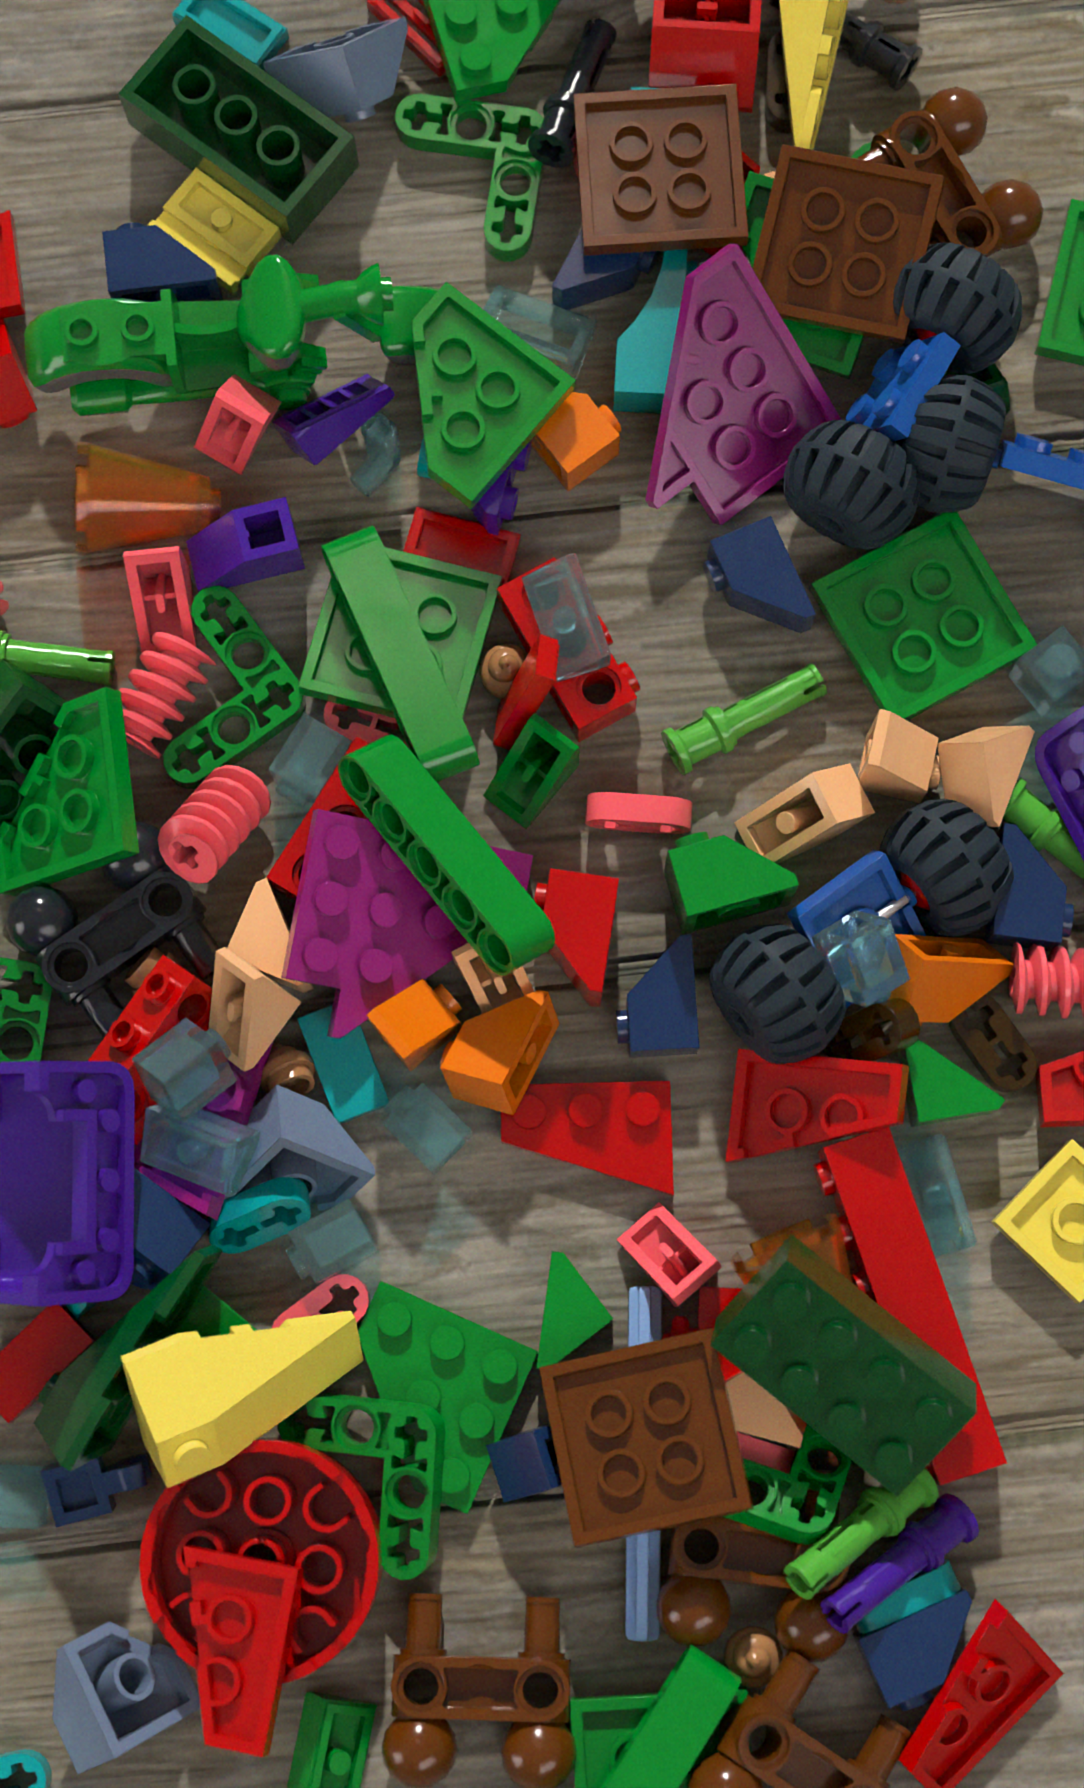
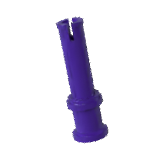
[821,1493,979,1634]

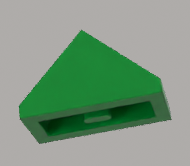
[483,713,580,829]
[897,1039,1006,1127]
[536,1251,613,1369]

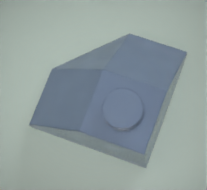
[263,17,408,123]
[224,1085,375,1211]
[53,1621,200,1774]

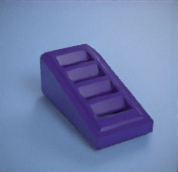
[272,374,395,465]

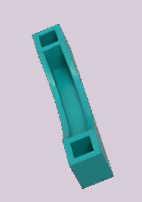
[613,87,697,414]

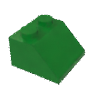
[664,832,799,935]

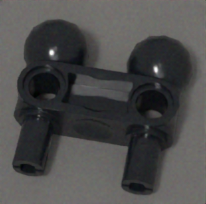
[6,821,220,1038]

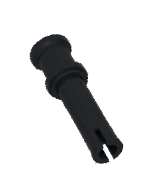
[769,0,923,91]
[528,18,617,168]

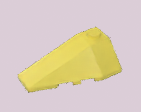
[779,0,849,150]
[121,1311,364,1488]

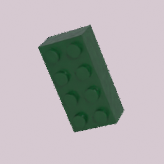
[118,15,359,244]
[710,1234,977,1496]

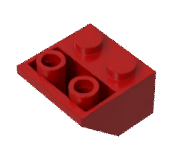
[648,0,762,113]

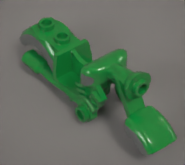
[24,254,439,416]

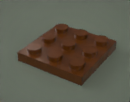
[574,84,748,256]
[752,144,945,344]
[539,1328,754,1548]

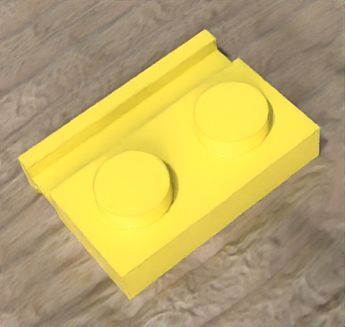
[148,167,282,295]

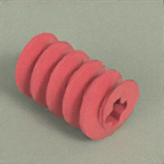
[119,632,217,759]
[158,765,271,884]
[1009,942,1084,1019]

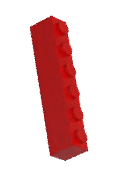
[813,1127,1007,1486]

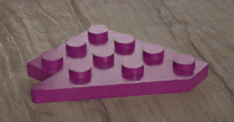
[645,244,842,525]
[281,809,533,1038]

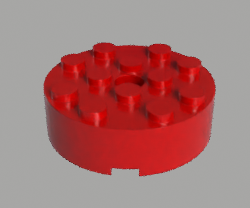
[139,1437,383,1684]

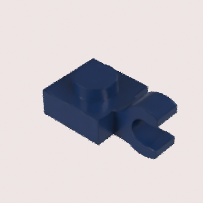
[40,1453,153,1528]

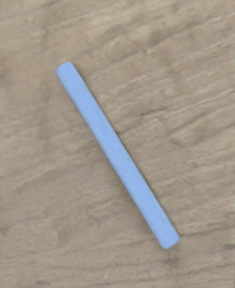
[625,1286,663,1642]

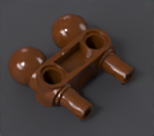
[856,87,1044,257]
[656,1470,850,1663]
[381,1593,577,1788]
[687,1649,913,1788]

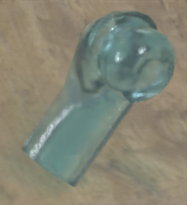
[349,412,402,497]

